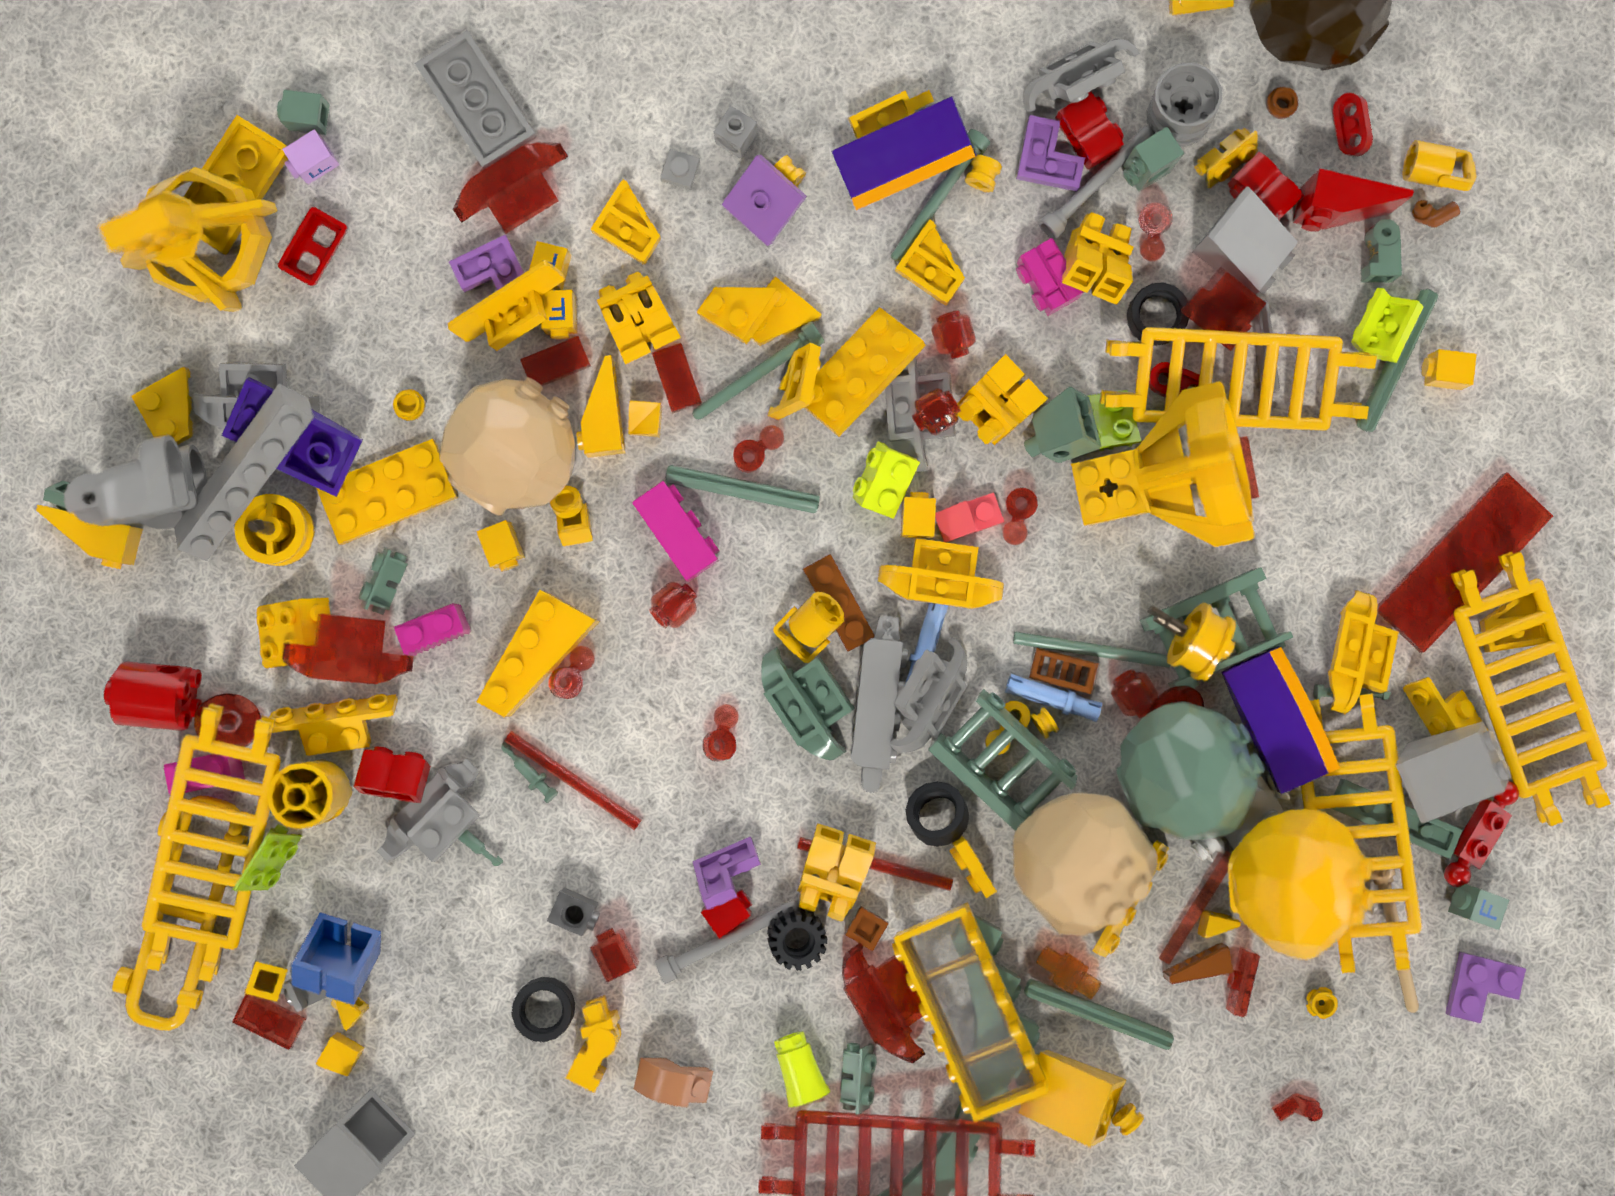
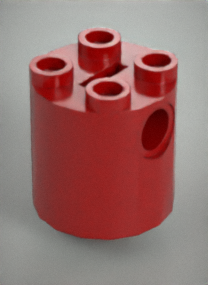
[104,661,202,731]

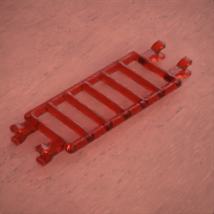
[758,1110,1035,1196]

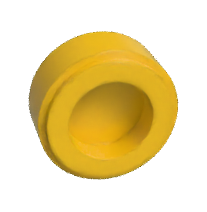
[550,485,583,518]

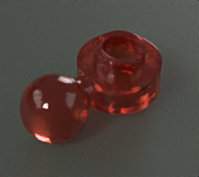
[1138,202,1173,262]
[733,425,784,473]
[1002,488,1038,545]
[548,646,595,699]
[702,704,739,762]

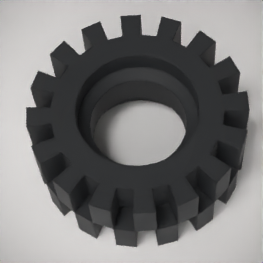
[767,906,827,971]

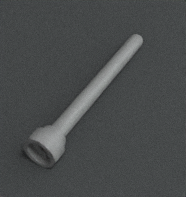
[1038,126,1153,240]
[655,900,799,984]

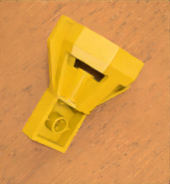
[98,167,278,312]
[1071,382,1255,547]

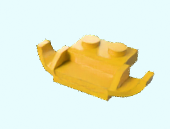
[877,538,1004,609]
[1328,590,1399,714]

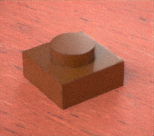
[845,906,889,951]

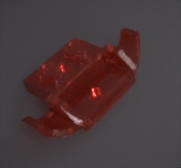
[453,143,568,234]
[282,614,414,684]
[842,942,925,1063]

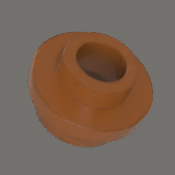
[1266,87,1299,119]

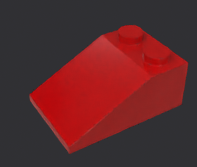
[1293,168,1414,232]

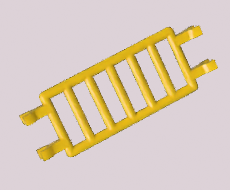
[1100,327,1377,431]
[1451,552,1611,826]
[1301,694,1422,973]
[141,704,281,982]

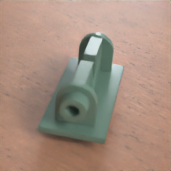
[359,547,408,615]
[840,1043,877,1115]

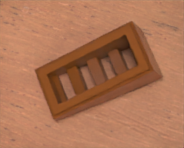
[1029,648,1100,694]
[1163,943,1234,984]

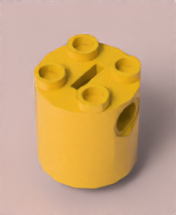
[267,759,352,829]

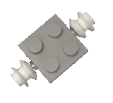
[1190,775,1301,862]

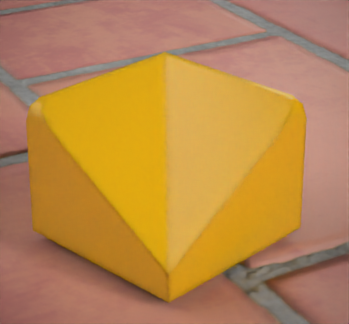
[628,400,663,437]
[331,996,369,1031]
[316,1032,365,1077]

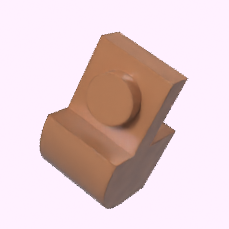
[633,1057,714,1107]

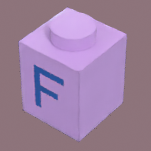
[282,129,340,184]

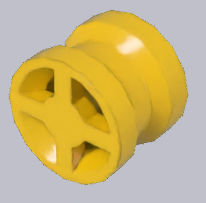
[774,155,806,187]
[964,155,1003,192]

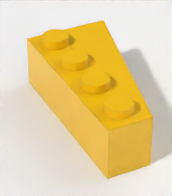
[476,590,600,717]

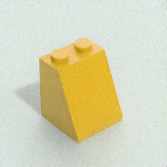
[1018,1050,1126,1147]

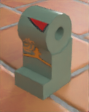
[1361,219,1402,283]

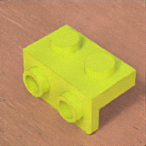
[1351,288,1423,363]
[852,441,920,519]

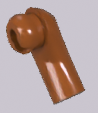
[1412,200,1460,228]

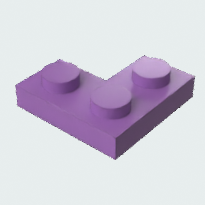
[1016,115,1085,192]
[449,235,524,293]
[692,836,761,910]
[1445,951,1526,1023]

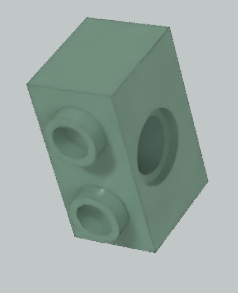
[1122,127,1184,192]

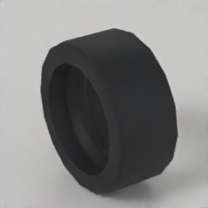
[1126,282,1190,346]
[905,781,969,847]
[511,977,575,1042]

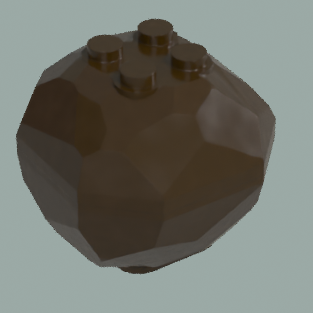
[1249,0,1392,71]

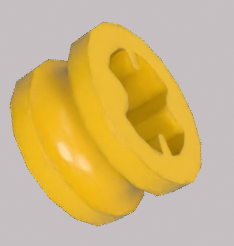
[1031,707,1059,739]
[1111,1103,1144,1136]

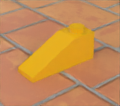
[576,355,625,458]
[36,504,143,569]

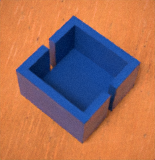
[291,912,381,1005]

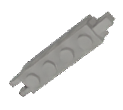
[851,616,908,793]

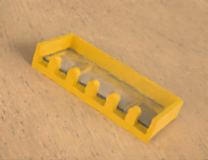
[892,902,1048,1122]

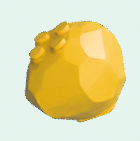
[1228,809,1373,960]

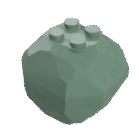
[1116,702,1264,840]

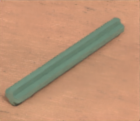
[1357,289,1438,432]
[665,465,820,513]
[1024,979,1174,1050]

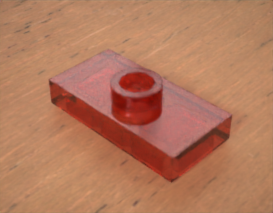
[520,336,591,386]
[652,343,702,414]
[1226,947,1260,1018]
[232,994,306,1050]

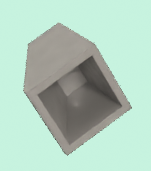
[1193,187,1298,298]
[1396,722,1511,823]
[294,1089,415,1196]

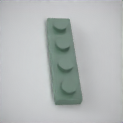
[1331,779,1462,859]

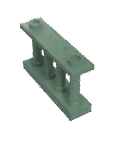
[1139,567,1293,692]
[928,689,1078,831]

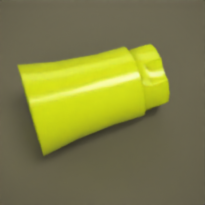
[774,1031,831,1107]

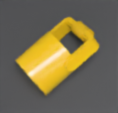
[1402,140,1477,191]
[773,592,845,663]

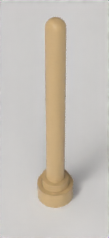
[1370,869,1419,1013]

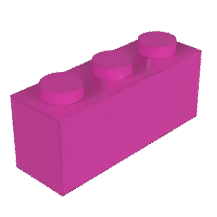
[632,481,720,582]

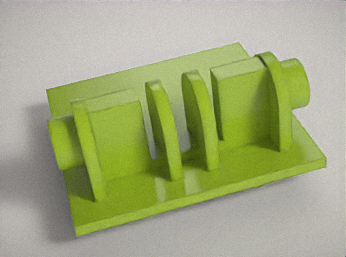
[1087,390,1142,451]
[233,824,302,891]

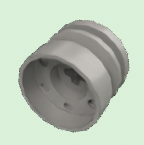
[1147,63,1222,147]

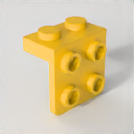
[257,598,335,669]

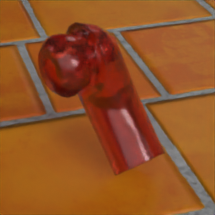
[1271,1093,1323,1122]

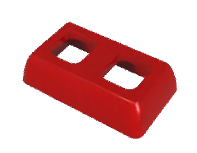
[278,207,347,286]

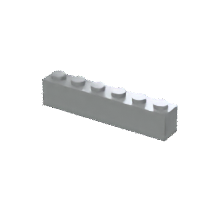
[174,383,314,561]

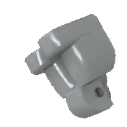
[64,435,207,529]

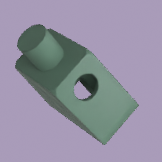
[1024,386,1102,463]

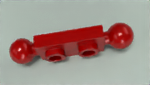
[1444,781,1519,888]

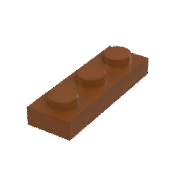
[803,554,874,652]

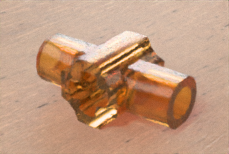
[1036,945,1101,1000]

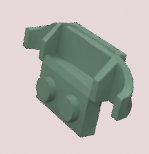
[761,647,855,760]

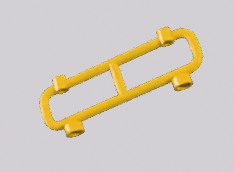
[112,795,248,1031]

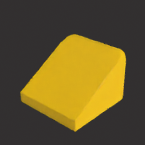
[556,503,593,546]
[1197,910,1241,938]

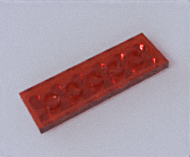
[1377,472,1553,653]

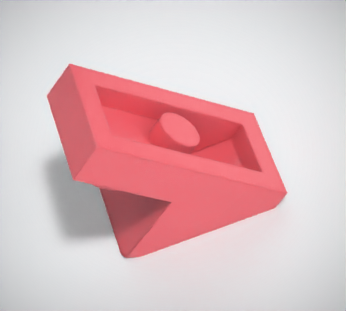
[935,492,1004,542]

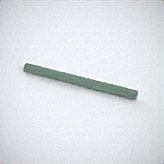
[1013,632,1171,668]

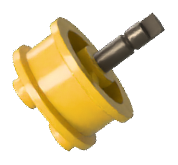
[234,494,315,566]
[1147,602,1236,681]

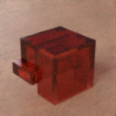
[1181,266,1267,351]

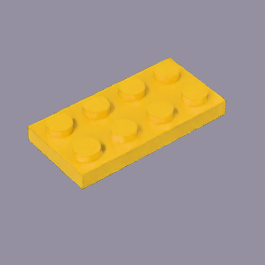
[183,115,288,256]
[804,307,926,437]
[316,438,458,545]

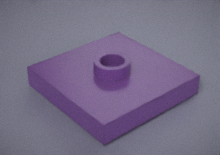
[721,154,807,246]

